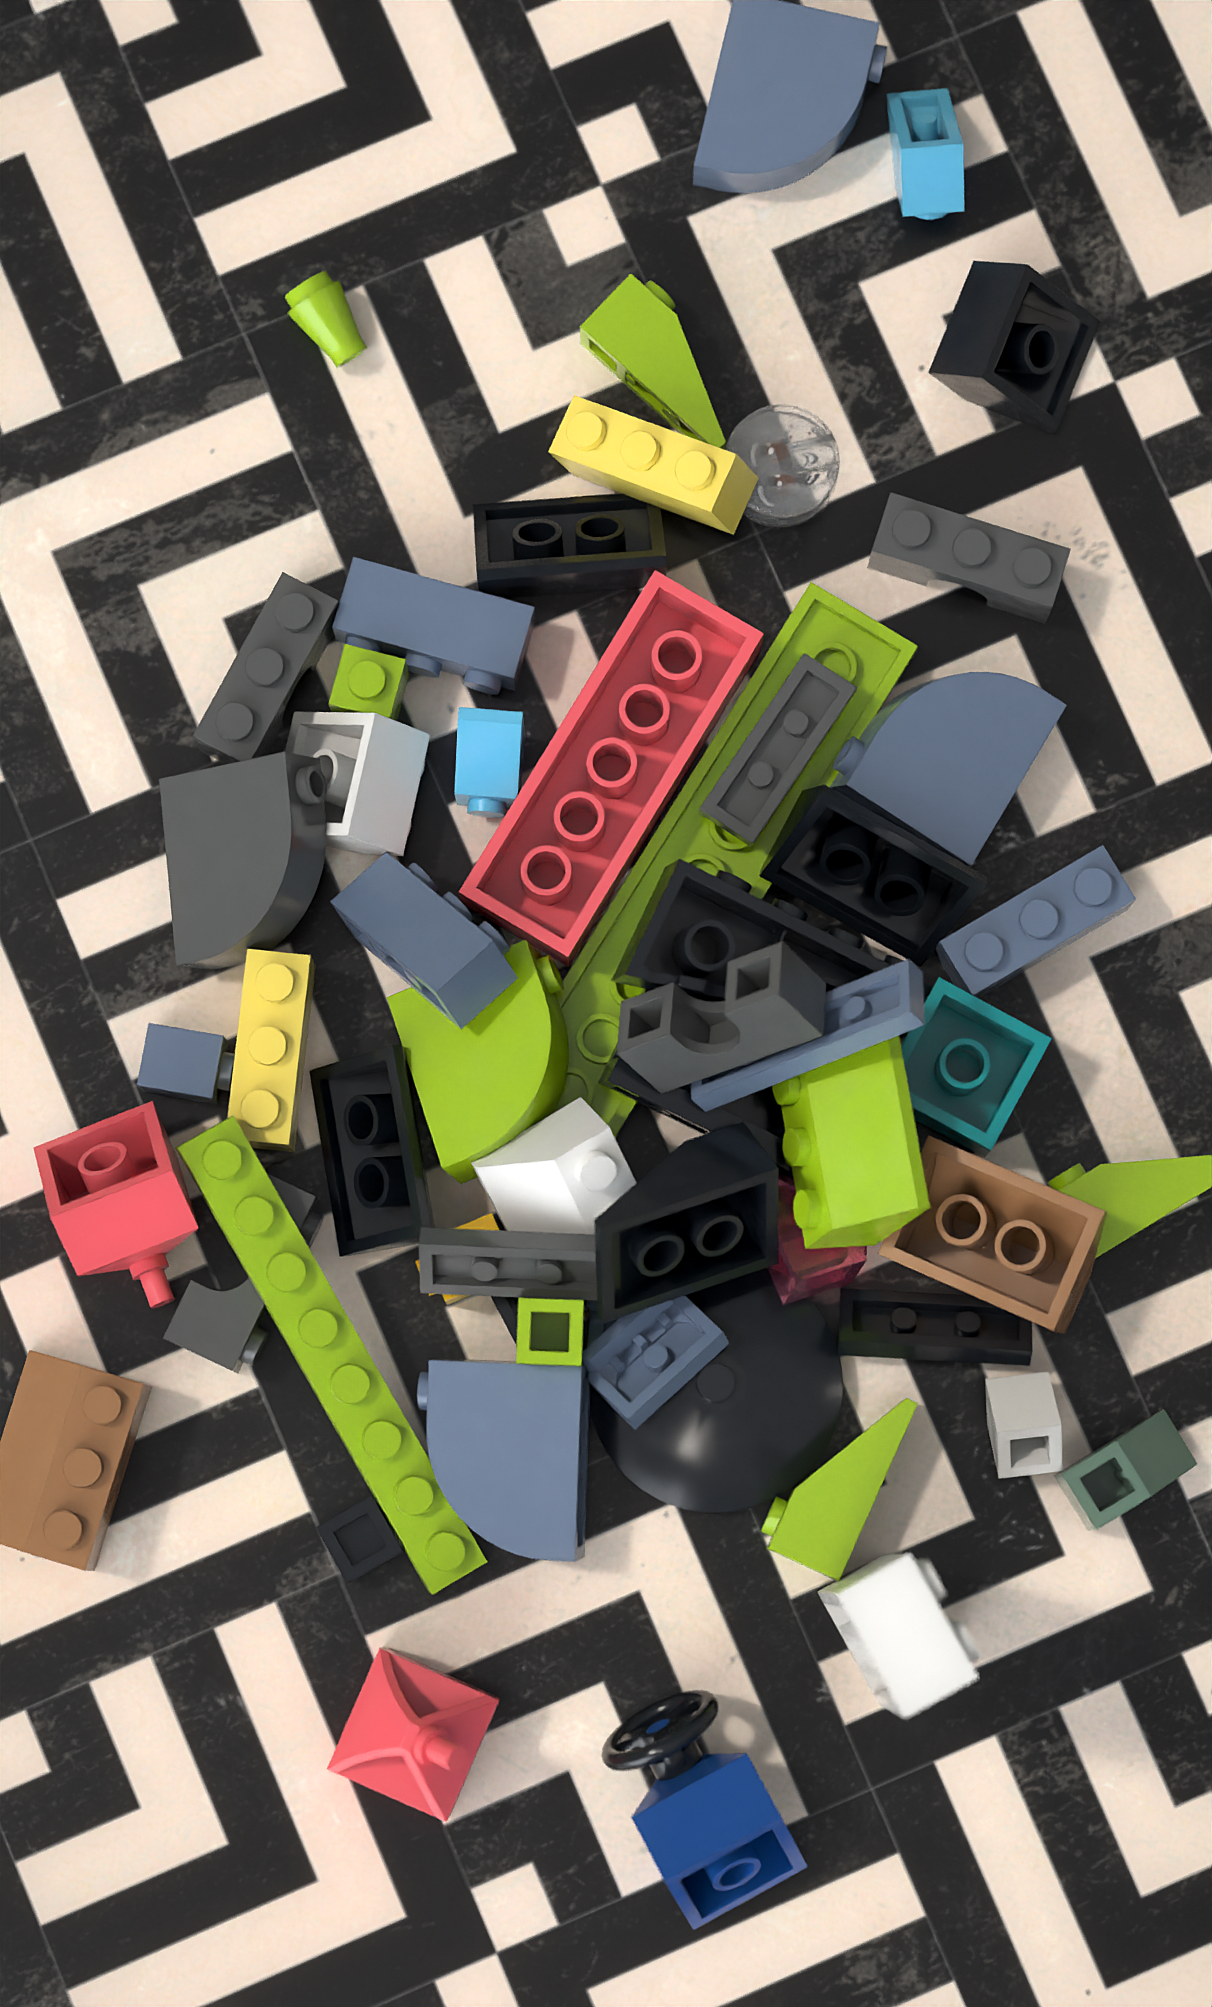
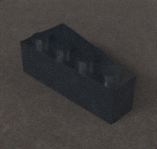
[611,859,892,1002]

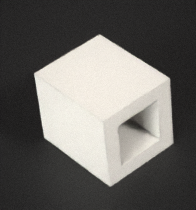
[985,1372,1063,1479]

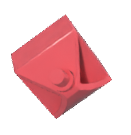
[33,1101,199,1309]
[327,1647,501,1822]

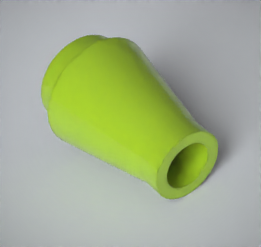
[285,271,368,368]

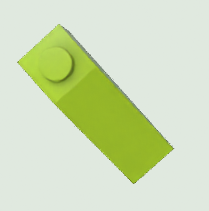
[580,274,726,450]
[1048,1155,1212,1258]
[761,1398,918,1581]

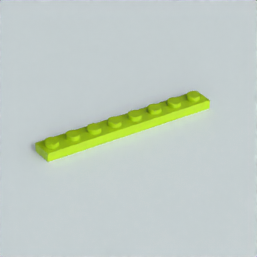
[176,1116,487,1595]

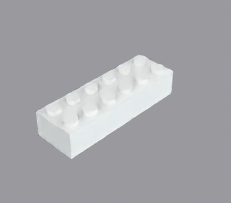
[817,1553,981,1718]

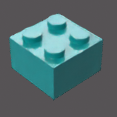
[901,977,1052,1158]

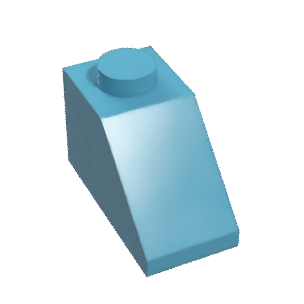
[887,88,964,219]
[454,707,526,818]

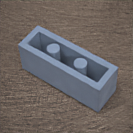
[332,557,536,695]
[934,845,1136,998]
[330,852,518,1029]

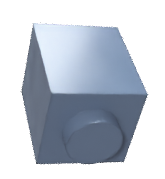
[137,1023,235,1105]

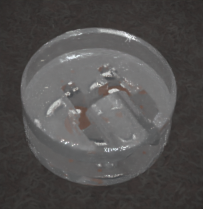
[725,404,840,528]

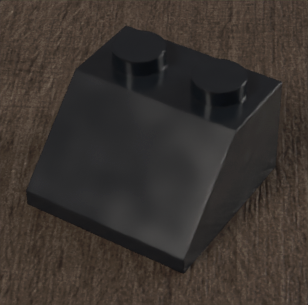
[928,261,1100,433]

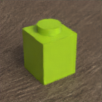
[328,644,409,721]
[516,1297,584,1366]

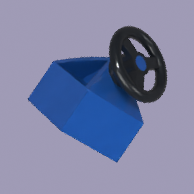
[601,1690,807,1930]

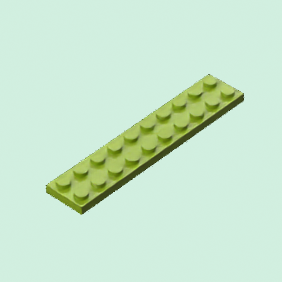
[553,582,918,1139]

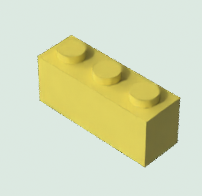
[548,395,759,535]
[227,949,316,1152]

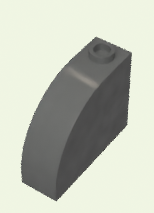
[159,752,327,970]

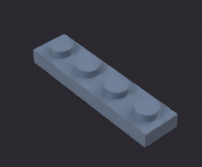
[691,959,925,1112]

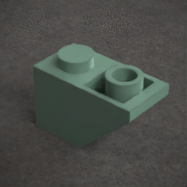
[1054,1409,1198,1531]

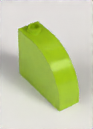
[387,940,569,1184]

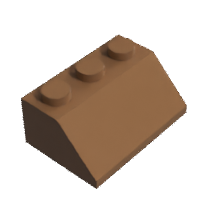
[877,1135,1107,1334]
[0,1350,152,1571]

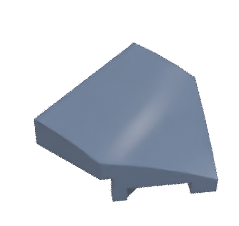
[582,1296,729,1430]

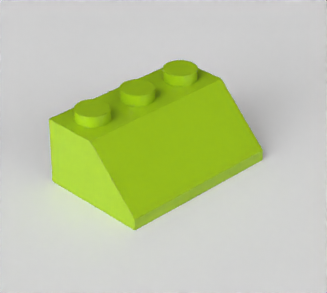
[772,1035,930,1249]

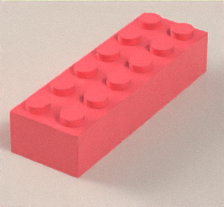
[459,570,764,967]

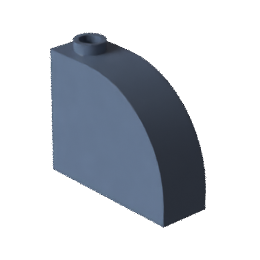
[693,0,887,193]
[830,672,1067,866]
[417,1358,591,1562]

